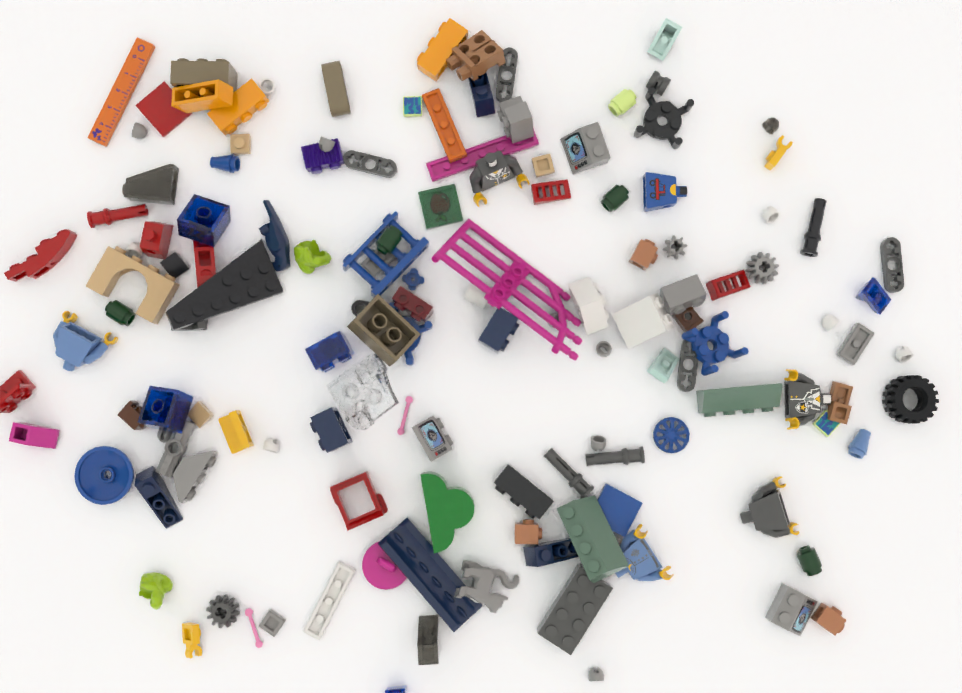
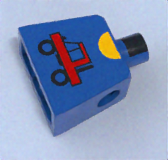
[643,172,687,212]

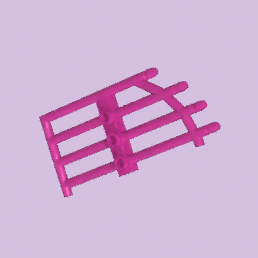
[431,218,583,361]

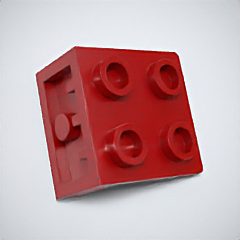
[0,370,36,413]

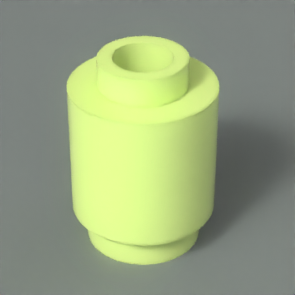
[608,89,637,117]

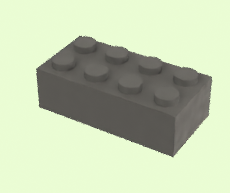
[537,564,613,655]

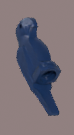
[259,200,290,271]

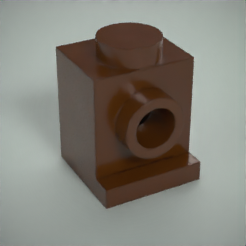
[672,306,704,332]
[117,400,151,430]

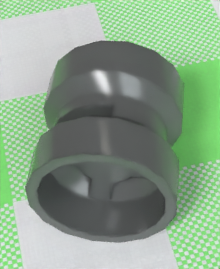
[645,70,671,96]

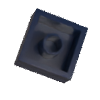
[478,308,520,354]
[310,407,353,453]

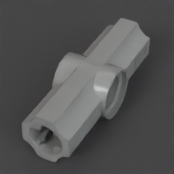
[155,418,196,478]

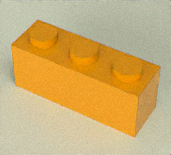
[417,18,468,82]
[207,78,269,136]
[171,79,233,113]

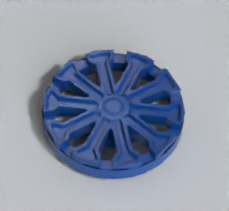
[653,417,690,453]

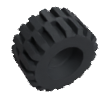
[882,375,939,424]

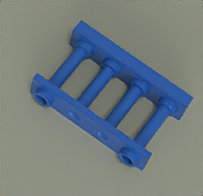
[342,211,429,297]

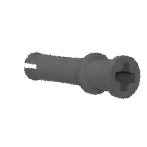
[585,446,645,466]
[543,448,594,498]

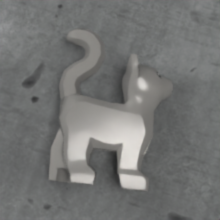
[454,560,520,613]

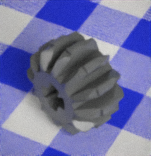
[206,594,240,628]

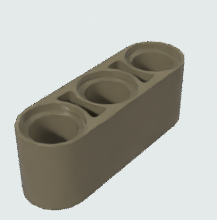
[321,60,351,117]

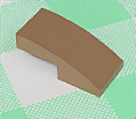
[828,381,853,425]

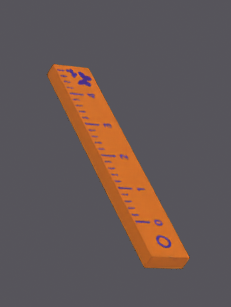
[87,37,156,147]

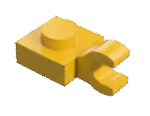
[764,135,793,170]
[182,622,202,659]

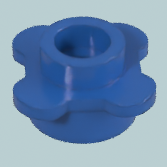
[402,268,424,291]

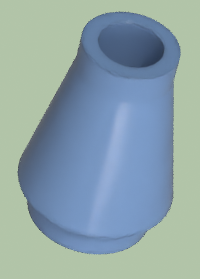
[848,429,871,459]

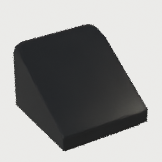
[160,252,189,278]

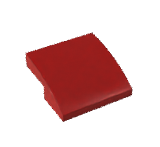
[135,81,192,137]

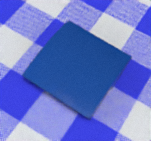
[597,483,643,537]

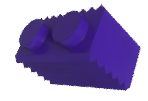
[301,138,344,174]

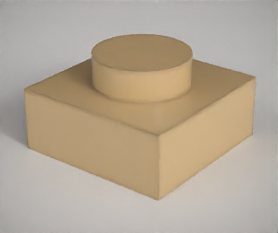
[230,134,251,155]
[531,154,555,178]

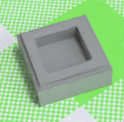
[259,609,286,637]

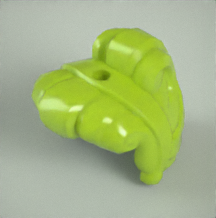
[294,240,332,274]
[139,572,173,610]

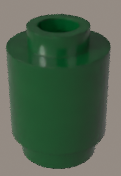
[600,184,629,212]
[375,225,403,255]
[105,300,136,326]
[796,545,822,576]

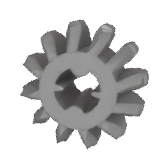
[745,252,779,285]

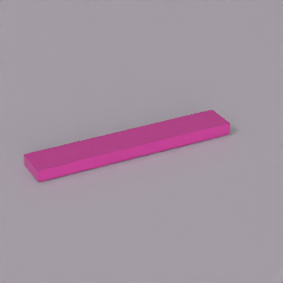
[426,128,539,182]

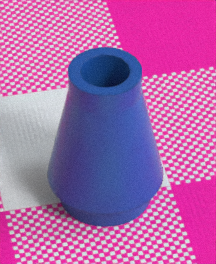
[210,154,240,173]

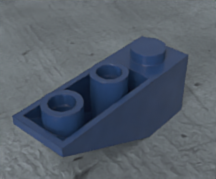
[468,72,495,117]
[134,466,183,529]
[523,538,579,567]

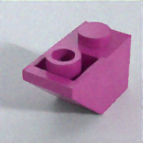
[9,422,60,449]

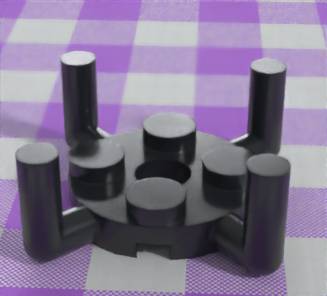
[634,87,694,149]

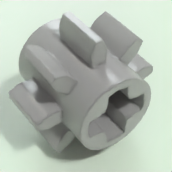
[662,235,688,260]

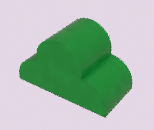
[420,471,475,553]

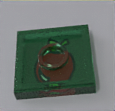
[418,184,463,230]

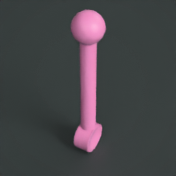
[397,396,413,435]
[245,608,263,648]

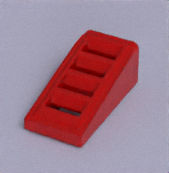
[531,179,571,205]
[706,269,751,301]

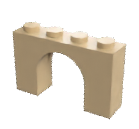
[86,246,180,324]

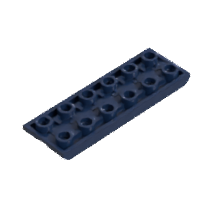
[378,518,482,633]

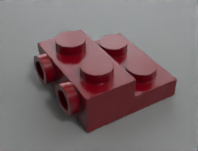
[392,286,434,322]

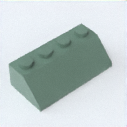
[696,383,783,417]
[557,495,629,583]

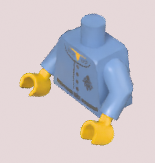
[53,311,118,371]
[615,524,674,581]

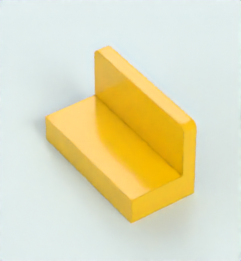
[218,410,254,454]

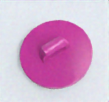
[362,542,406,590]

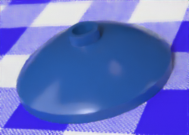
[74,446,134,505]

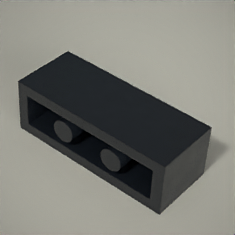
[494,464,554,520]

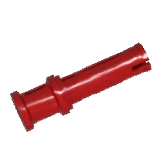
[87,204,149,228]

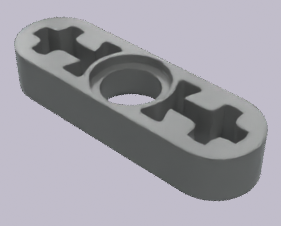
[496,47,518,102]
[343,150,397,178]
[880,237,904,293]
[677,340,698,392]

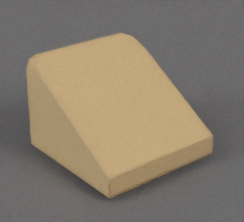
[187,401,214,428]

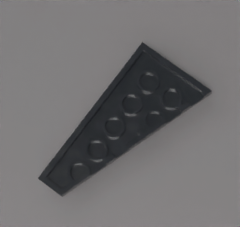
[166,239,284,331]

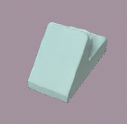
[647,17,683,61]
[647,347,679,383]

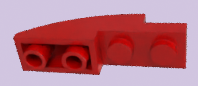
[4,229,77,282]
[192,232,216,288]

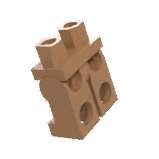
[446,30,505,81]

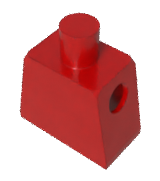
[140,221,174,260]

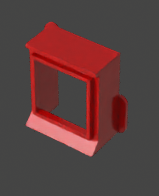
[330,471,388,531]

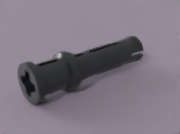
[800,198,827,257]

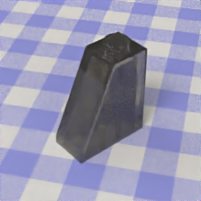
[122,164,179,205]
[417,614,441,665]

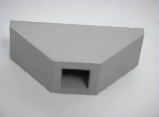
[173,451,218,503]

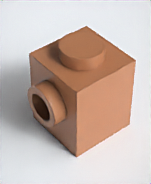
[628,239,658,271]
[514,519,542,544]
[811,602,846,636]

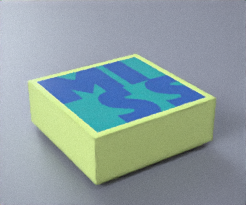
[403,96,422,117]
[812,410,840,437]

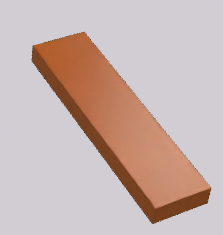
[422,88,467,163]

